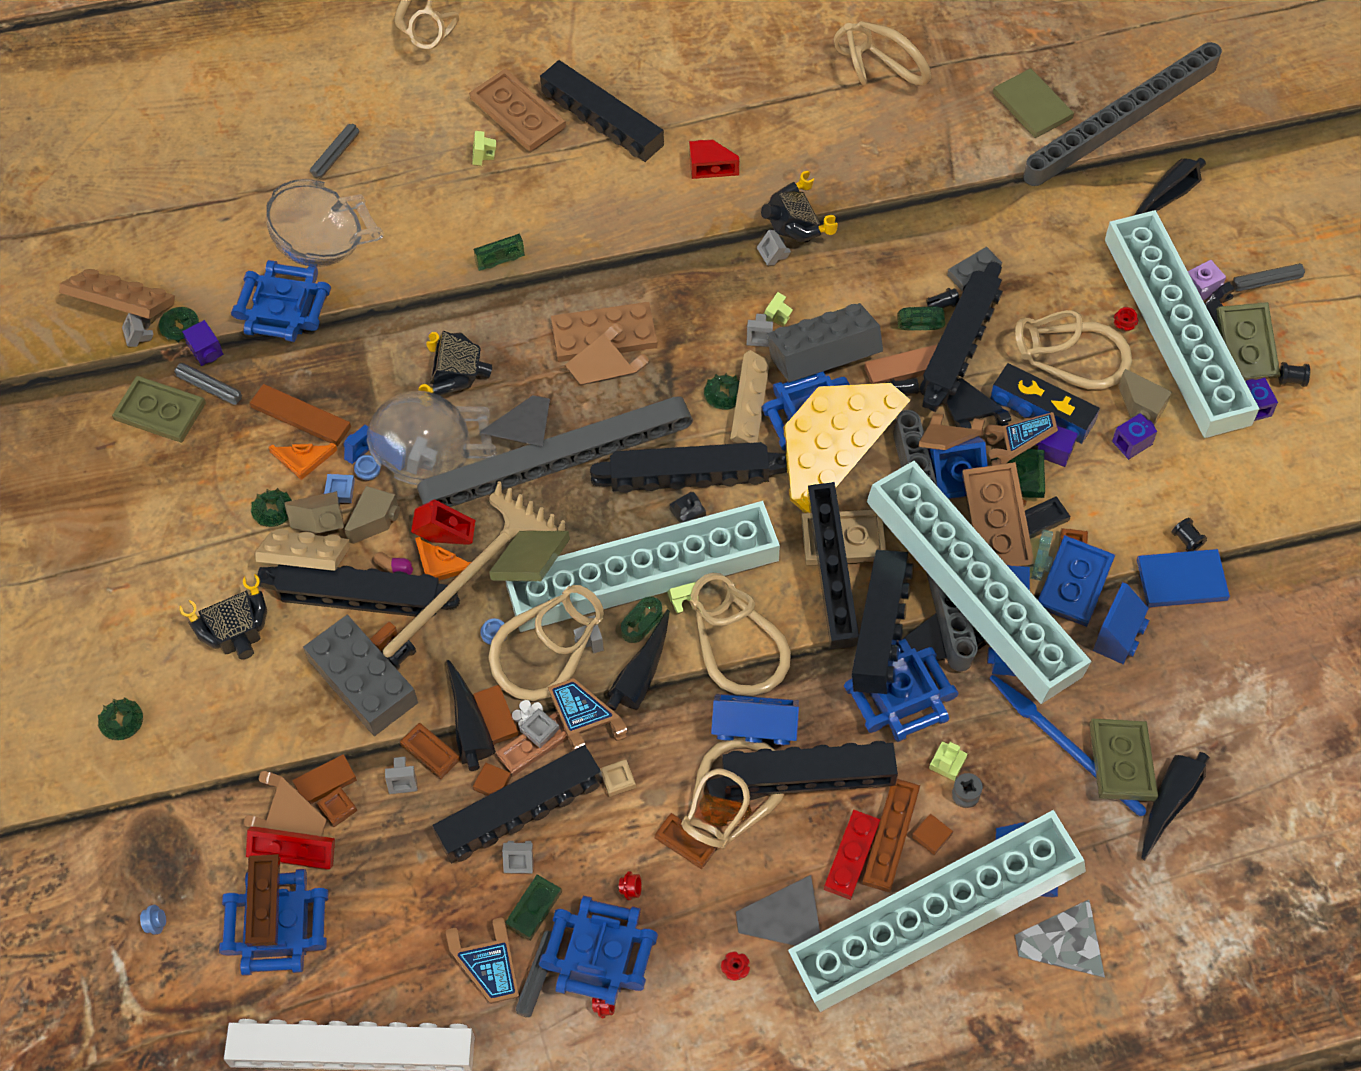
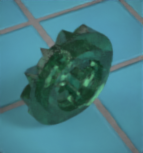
[159,307,199,343]
[704,372,740,410]
[251,488,292,527]
[98,697,143,740]

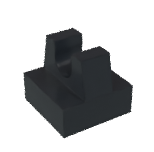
[669,491,706,523]

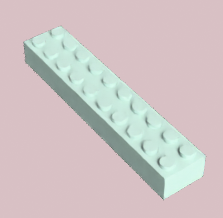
[1105,210,1259,438]
[867,461,1092,704]
[505,501,780,632]
[788,810,1086,1012]

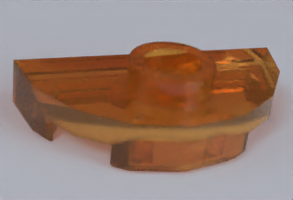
[700,794,752,826]

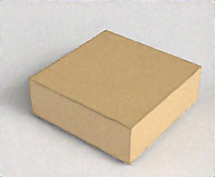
[600,760,636,797]

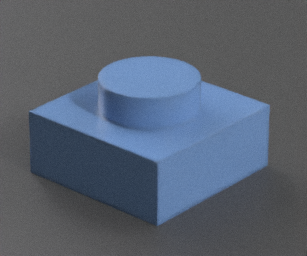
[324,474,355,503]

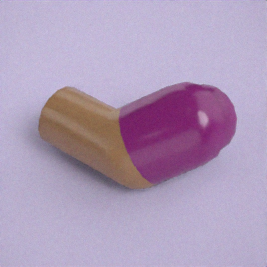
[374,552,413,575]

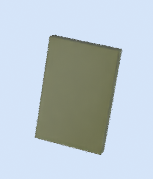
[993,68,1074,138]
[1216,302,1280,381]
[112,376,206,443]
[489,531,570,581]
[1089,719,1158,801]

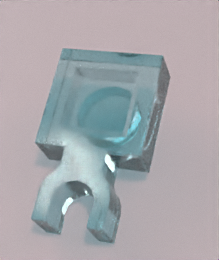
[1031,530,1053,581]

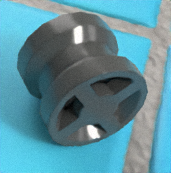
[952,773,983,808]

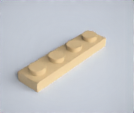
[730,350,770,443]

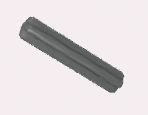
[310,124,359,178]
[1232,263,1305,291]
[174,363,242,405]
[516,931,552,1018]

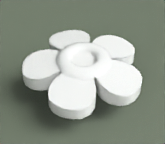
[512,700,543,727]

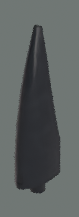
[1134,158,1206,215]
[606,609,670,711]
[446,660,496,771]
[1141,752,1210,861]

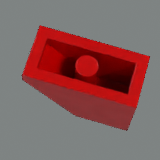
[689,139,740,179]
[411,499,476,545]

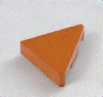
[268,443,337,480]
[415,537,471,581]

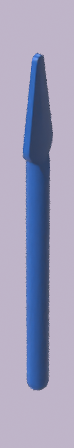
[990,675,1146,816]

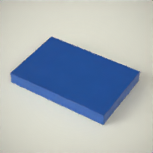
[1038,535,1115,627]
[1137,549,1230,607]

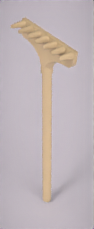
[383,481,565,657]

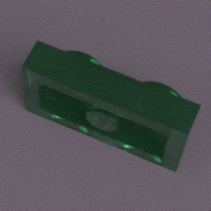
[473,233,525,271]
[505,875,562,941]

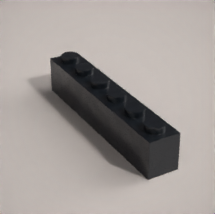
[540,60,664,162]
[807,482,859,649]
[852,550,914,694]
[722,741,898,798]
[432,745,603,864]

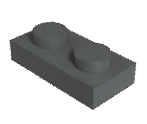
[947,247,1002,292]

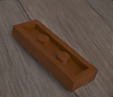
[245,854,280,947]

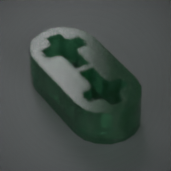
[897,307,946,331]
[621,596,663,643]

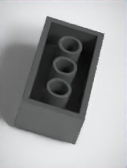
[767,303,883,382]
[303,614,418,737]

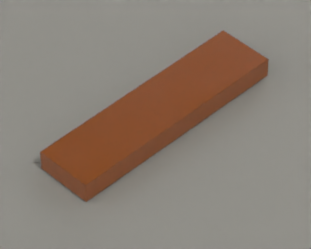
[250,384,351,446]
[862,779,921,893]

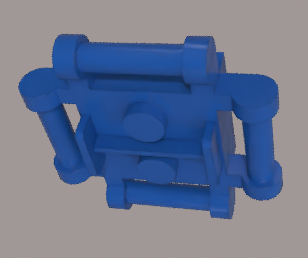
[231,260,331,342]
[762,371,850,451]
[844,639,959,742]
[219,869,328,976]
[539,895,658,1006]

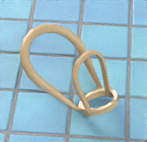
[394,0,460,49]
[834,21,931,86]
[1015,310,1132,390]
[690,573,791,696]
[488,585,604,701]
[681,737,784,849]

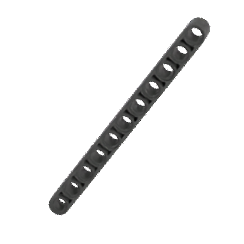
[1023,42,1222,186]
[417,396,693,507]
[893,410,978,671]

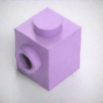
[1188,260,1226,301]

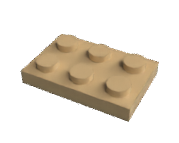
[801,510,886,565]
[255,529,349,571]

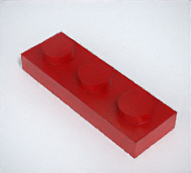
[824,809,881,900]
[246,826,335,869]

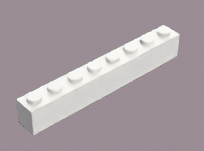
[224,1019,475,1071]

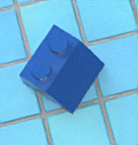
[928,436,987,499]
[1093,582,1150,664]

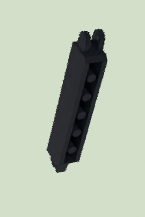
[919,261,1003,412]
[590,442,787,493]
[258,564,460,618]

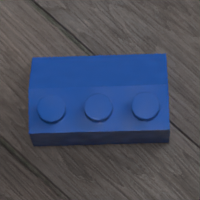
[711,694,799,745]

